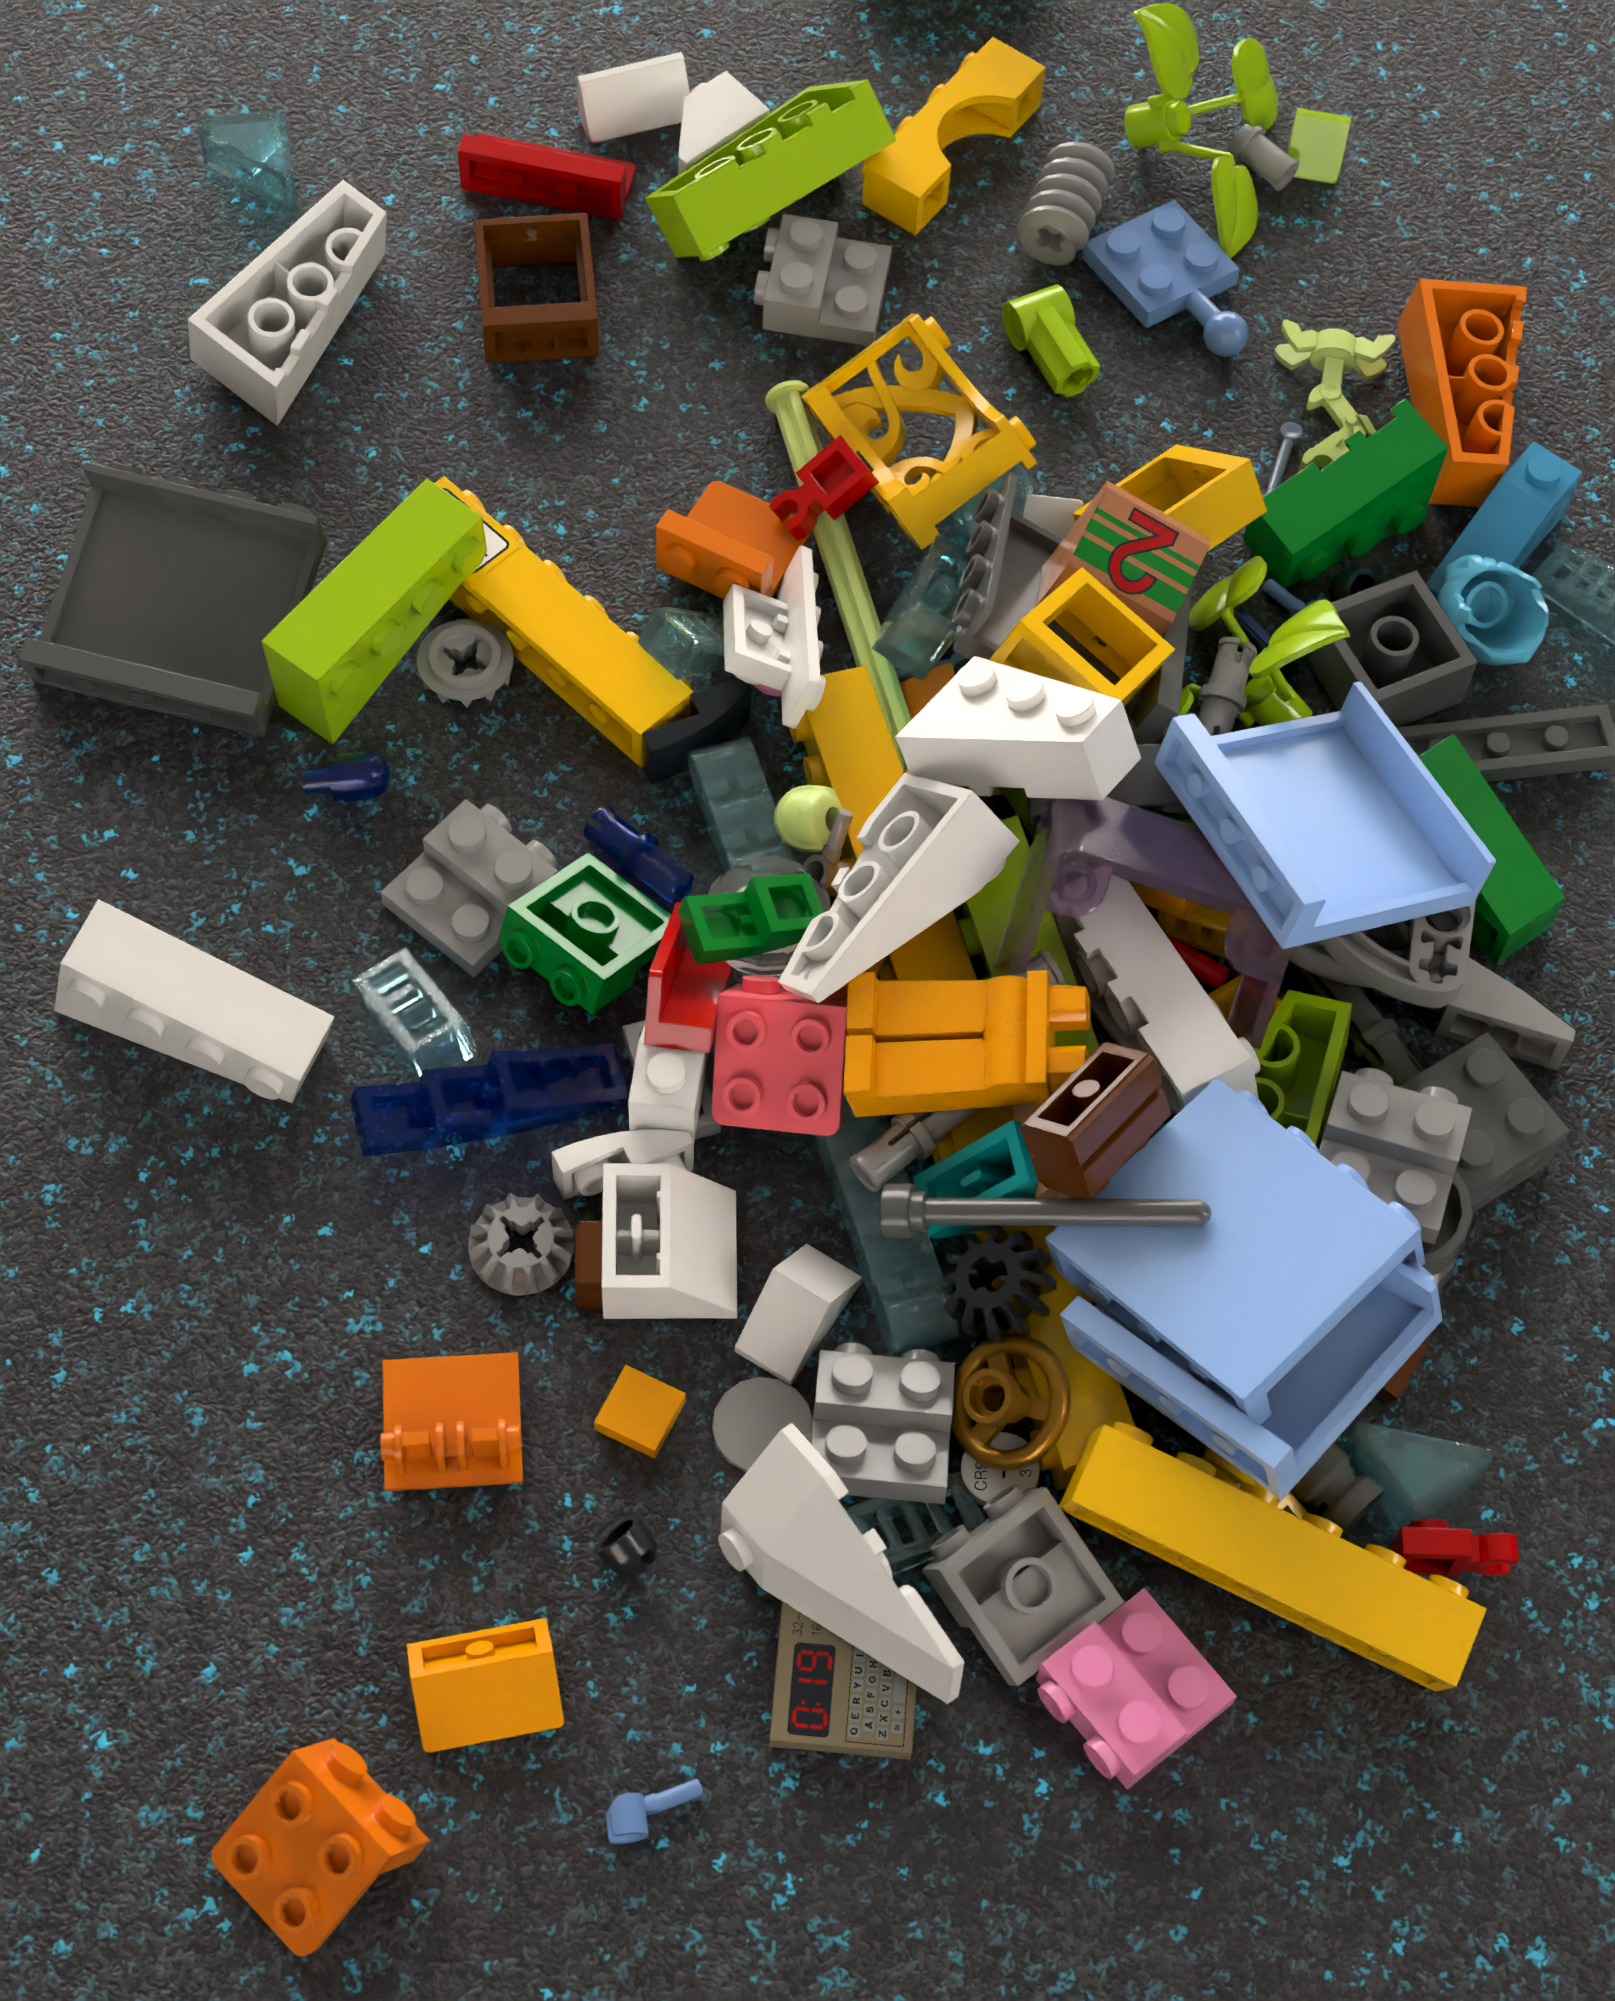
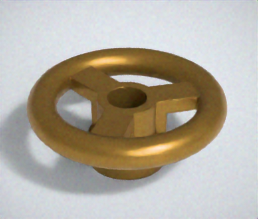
[951,1334,1071,1471]

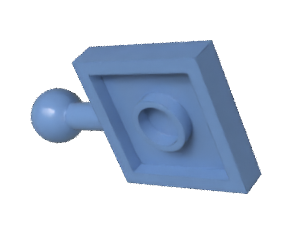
[1082,200,1249,357]

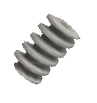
[1017,141,1115,266]

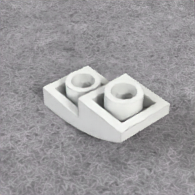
[551,1129,694,1201]

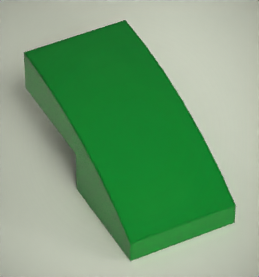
[677,873,824,965]

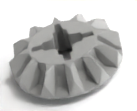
[417,619,514,708]
[468,1192,575,1295]

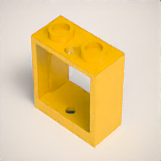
[1072,444,1267,552]
[989,567,1175,706]

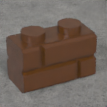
[1019,1042,1171,1200]

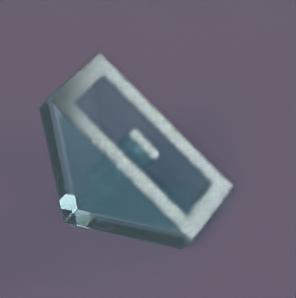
[198,110,298,214]
[1344,1421,1493,1531]

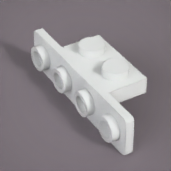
[723,545,826,729]

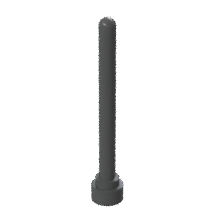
[880,1184,1211,1239]

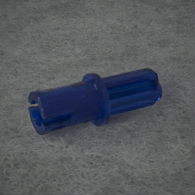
[583,806,694,904]

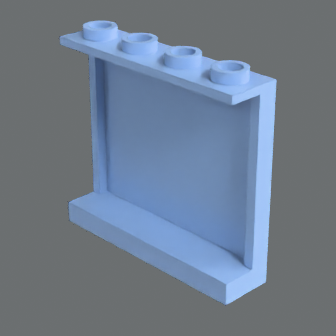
[1154,681,1496,949]
[1045,1077,1425,1425]
[1060,1260,1443,1500]

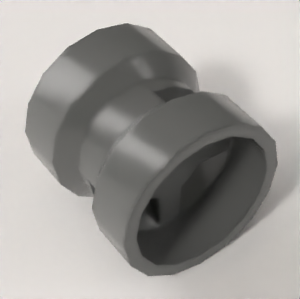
[1290,1442,1385,1538]

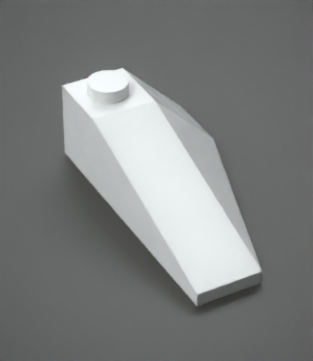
[778,773,1019,1003]
[718,1423,964,1704]

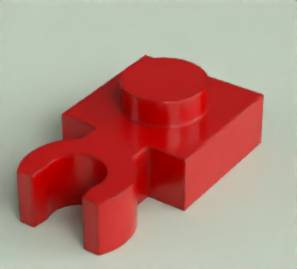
[769,435,879,541]
[1388,1519,1519,1577]

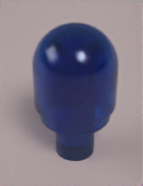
[302,751,391,803]

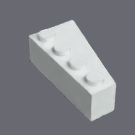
[188,180,387,426]

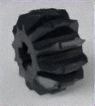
[938,1225,1057,1343]

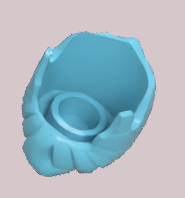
[1437,554,1549,665]

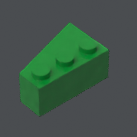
[1243,398,1448,589]
[1418,733,1565,965]

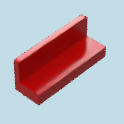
[458,133,636,220]
[644,902,736,1053]

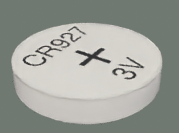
[961,1432,1040,1506]

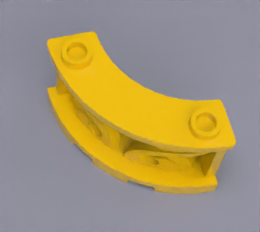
[800,313,1037,550]

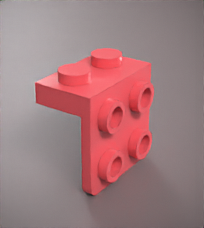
[712,975,848,1136]

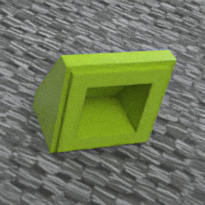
[1287,108,1351,184]

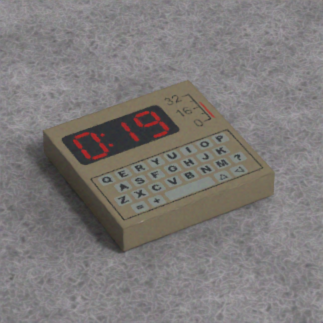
[769,1602,917,1760]

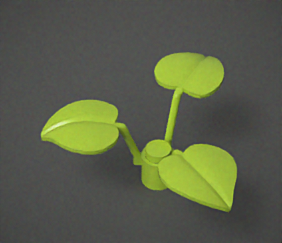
[1124,3,1278,259]
[1162,555,1350,736]

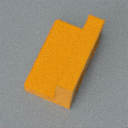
[407,1618,564,1753]

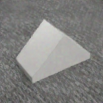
[734,1244,862,1386]

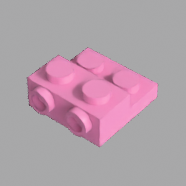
[1036,1588,1237,1789]

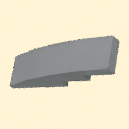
[1361,926,1576,1071]

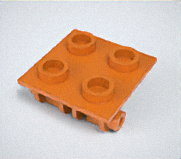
[381,1352,523,1491]

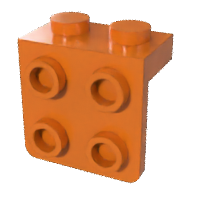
[656,481,812,599]
[211,1738,430,1956]

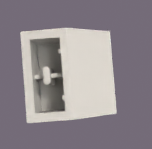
[602,1163,737,1319]

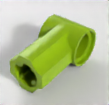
[1002,284,1100,398]

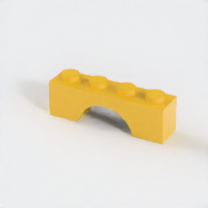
[861,37,1046,236]

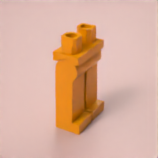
[843,970,1090,1117]

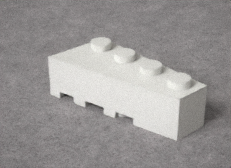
[1047,860,1261,1117]
[54,899,334,1103]

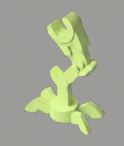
[1274,320,1396,472]

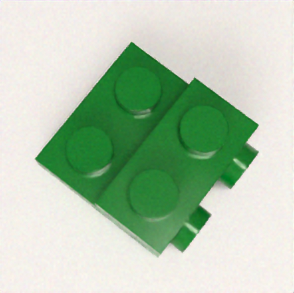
[497,852,671,1015]

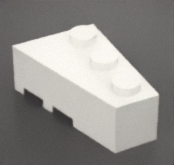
[895,656,1141,800]

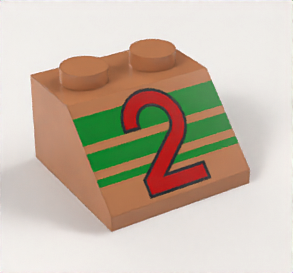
[1036,481,1211,646]

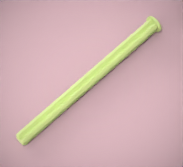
[765,380,911,773]

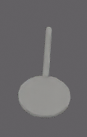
[712,1377,813,1472]

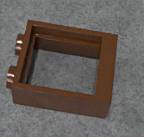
[474,213,599,363]

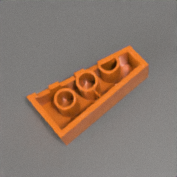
[1397,279,1527,507]

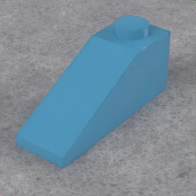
[1426,441,1582,601]

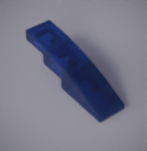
[350,1043,629,1157]

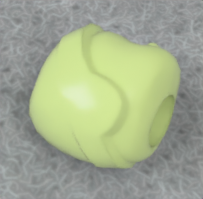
[774,785,843,854]

